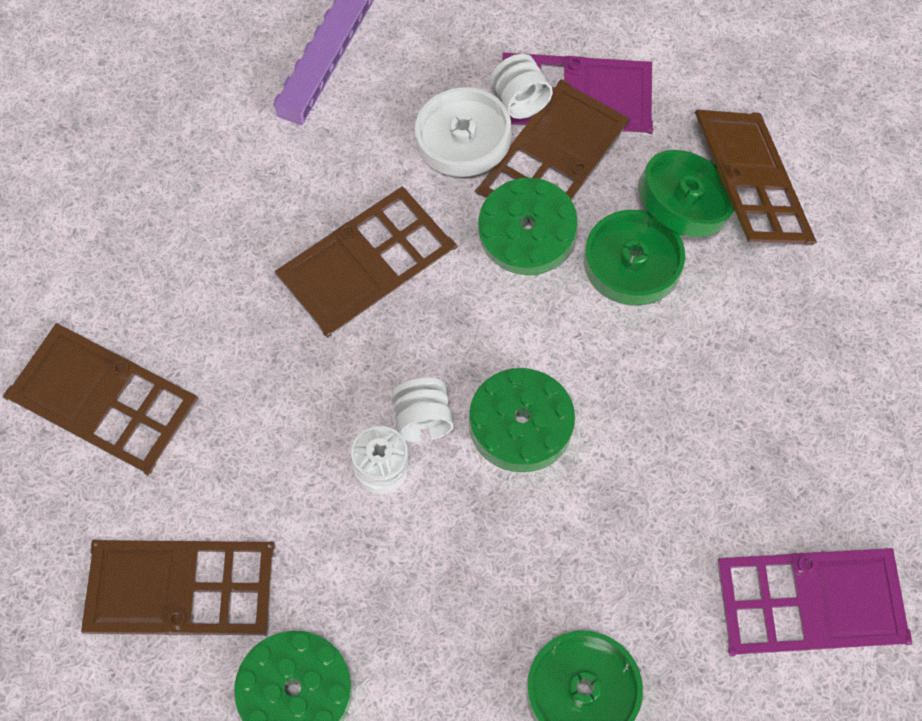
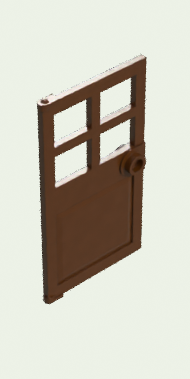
[474,79,630,223]
[694,109,817,245]
[275,186,458,338]
[3,323,198,476]
[81,540,275,635]

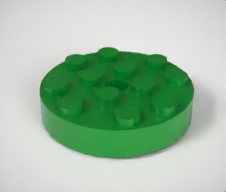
[638,150,735,237]
[478,178,577,275]
[584,210,685,305]
[469,368,575,473]
[234,631,352,721]
[526,631,643,721]

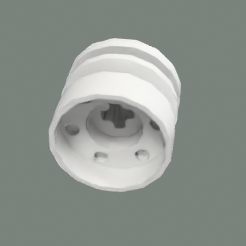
[490,54,553,119]
[391,378,453,443]
[351,426,408,494]

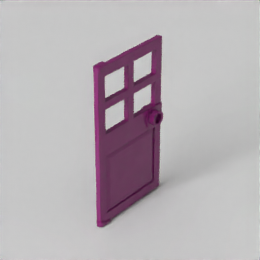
[500,52,654,134]
[717,548,912,657]

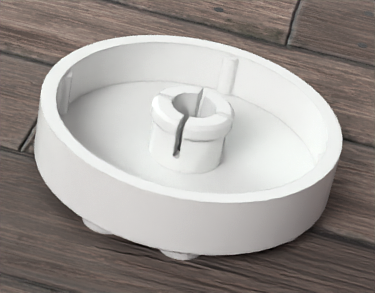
[415,87,512,177]

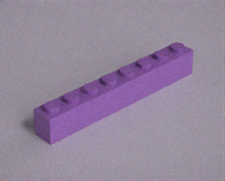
[273,0,374,126]

